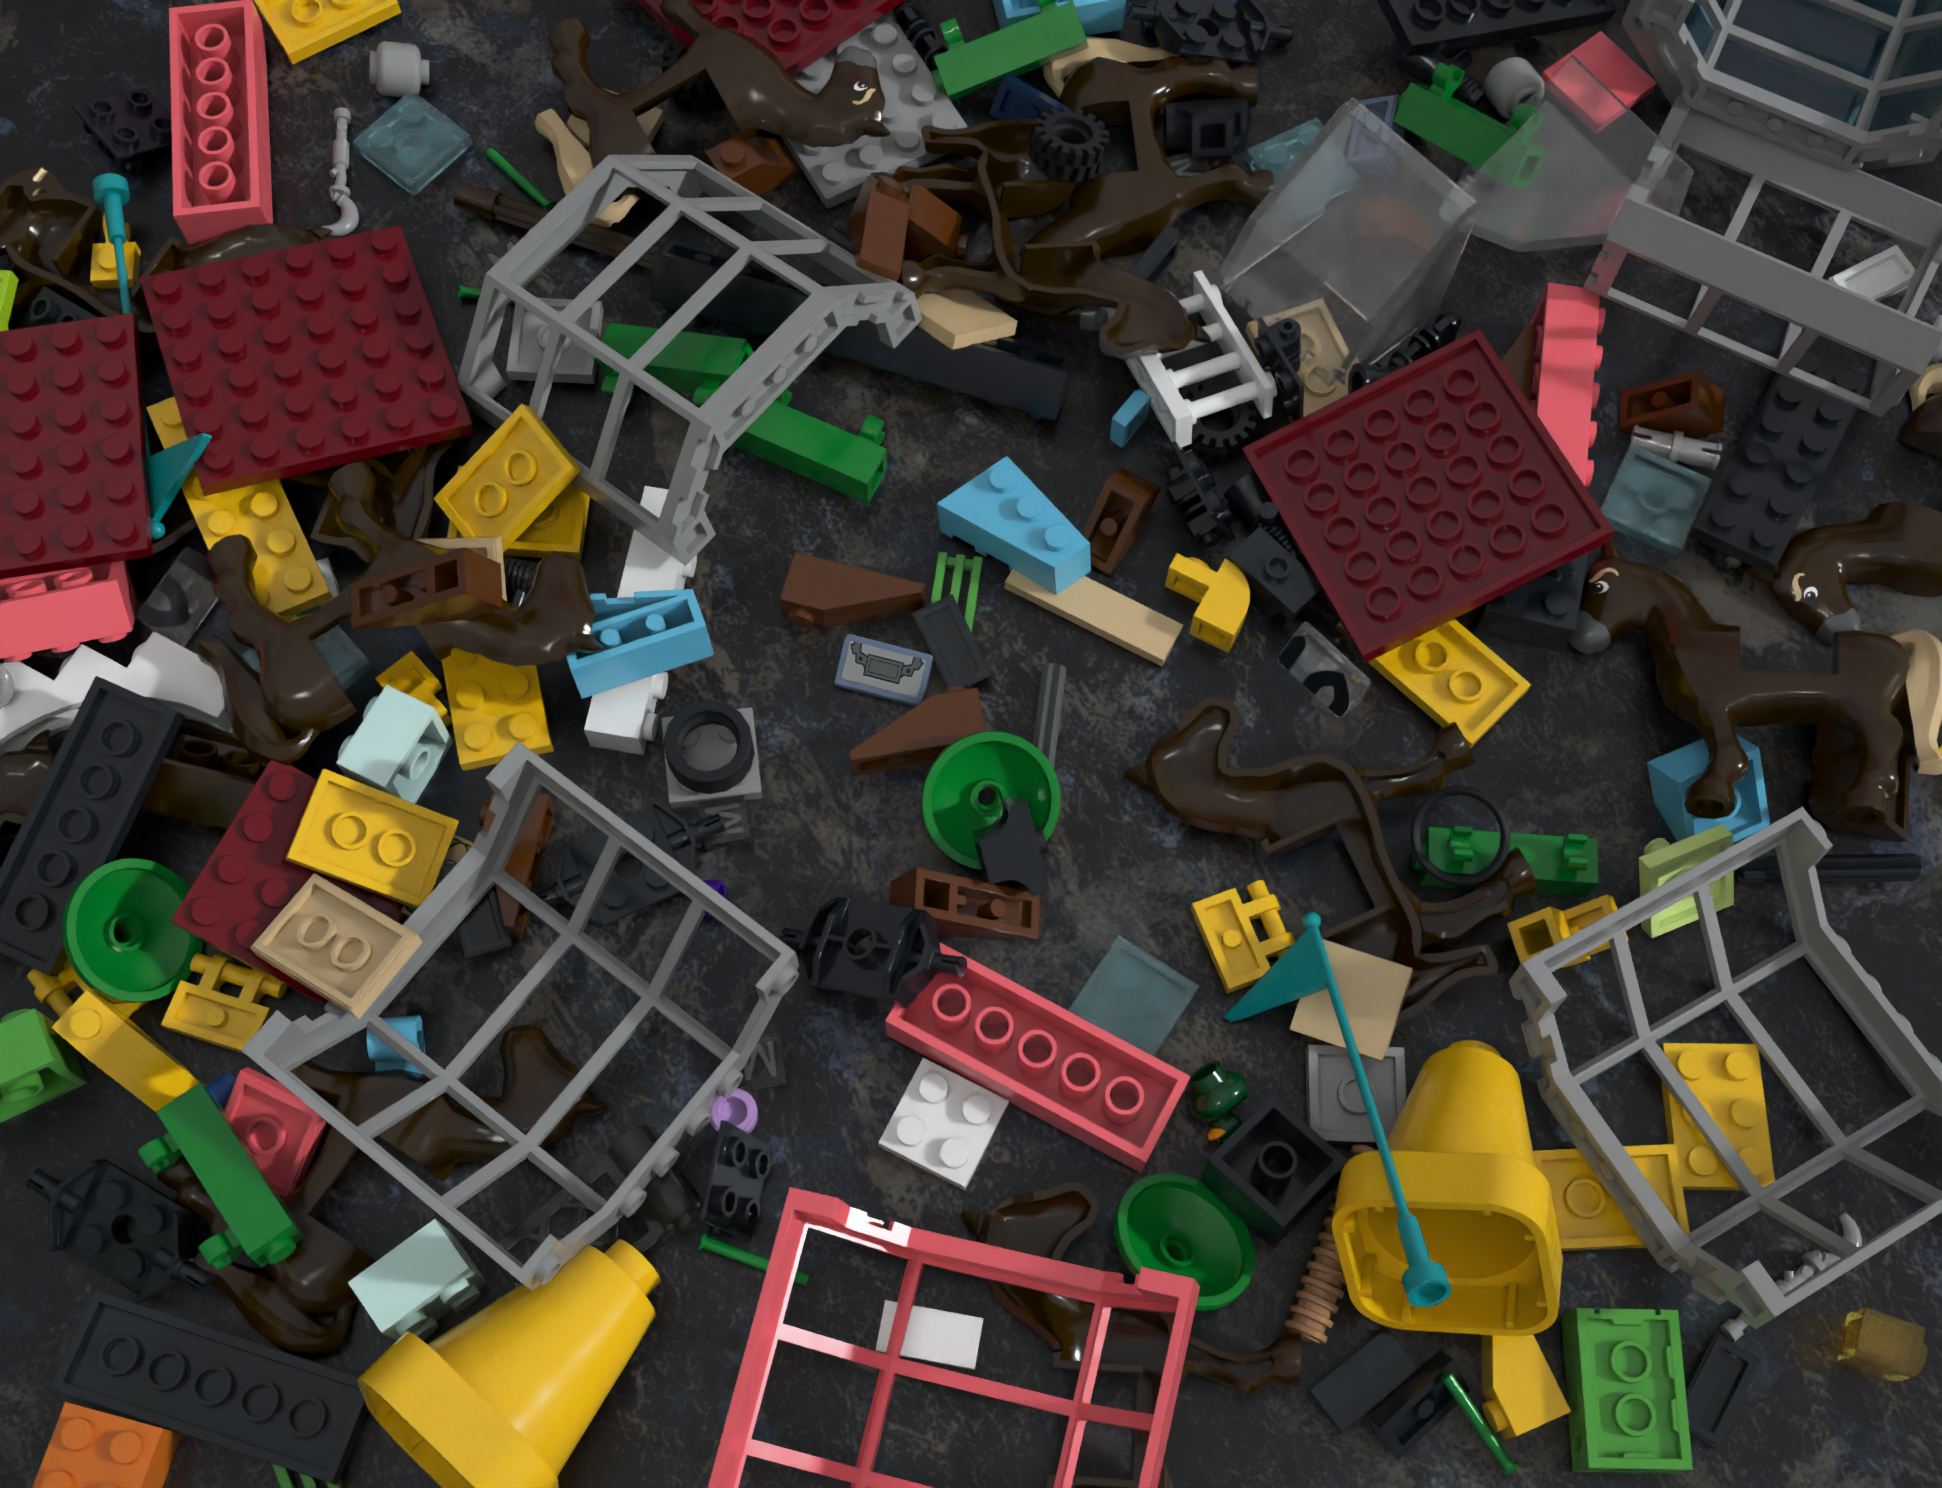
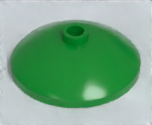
[921,731,1060,870]
[62,858,203,1003]
[1114,1173,1255,1311]

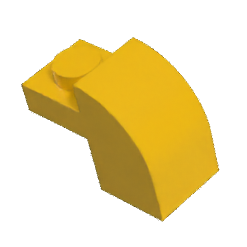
[1165,553,1250,653]
[1507,894,1629,969]

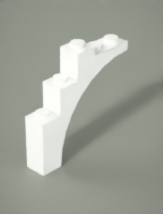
[0,631,233,756]

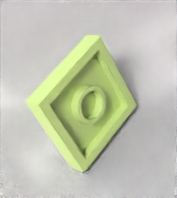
[1639,824,1734,938]

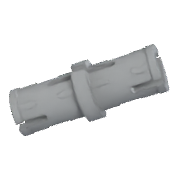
[1627,425,1722,471]

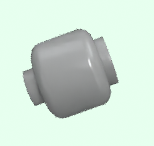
[369,41,429,98]
[1483,57,1545,120]

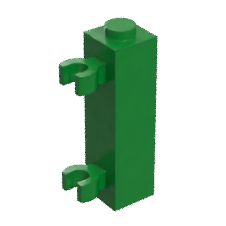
[931,0,1089,102]
[1393,62,1548,188]
[594,323,754,407]
[732,384,887,504]
[1412,825,1599,897]
[137,1082,306,1271]

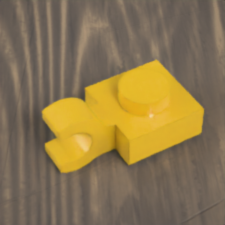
[90,212,141,289]
[375,650,452,727]

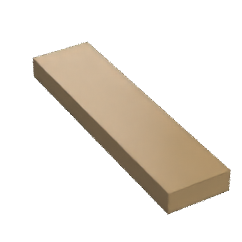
[1005,569,1184,667]

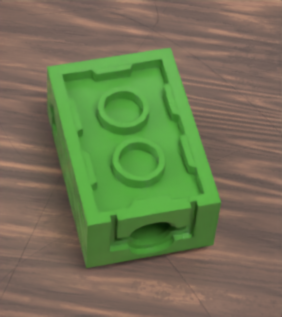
[1561,1308,1693,1474]

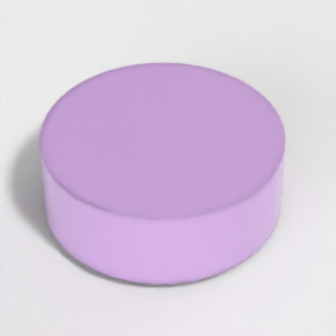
[709,1088,758,1133]

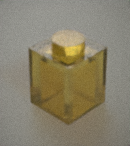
[1837,1307,1927,1382]

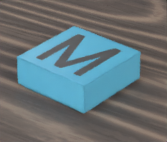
[1110,389,1151,448]

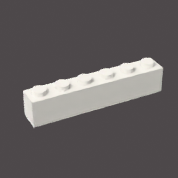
[584,486,706,755]

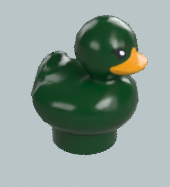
[1188,1061,1248,1145]

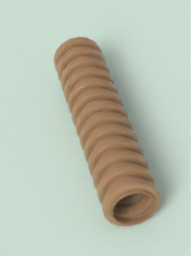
[1284,1145,1377,1345]

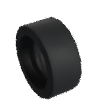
[663,700,755,794]

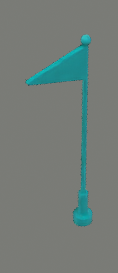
[92,173,212,539]
[1224,912,1451,1307]

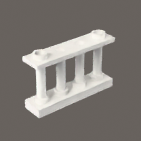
[1107,270,1277,447]

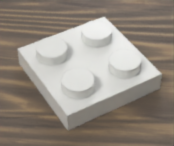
[878,1058,1009,1191]

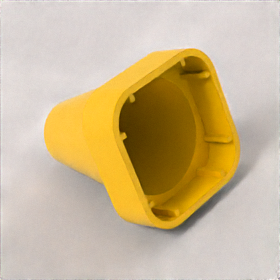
[1332,1040,1563,1336]
[357,1239,661,1488]

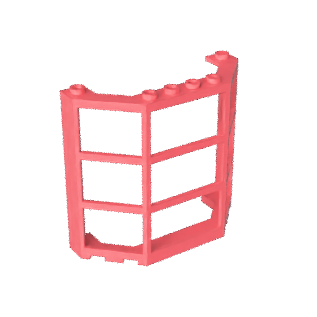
[708,1187,1200,1488]

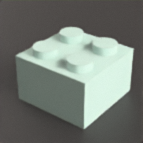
[336,684,453,804]
[348,1219,488,1341]

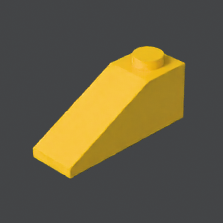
[51,990,206,1112]
[1481,1335,1571,1440]

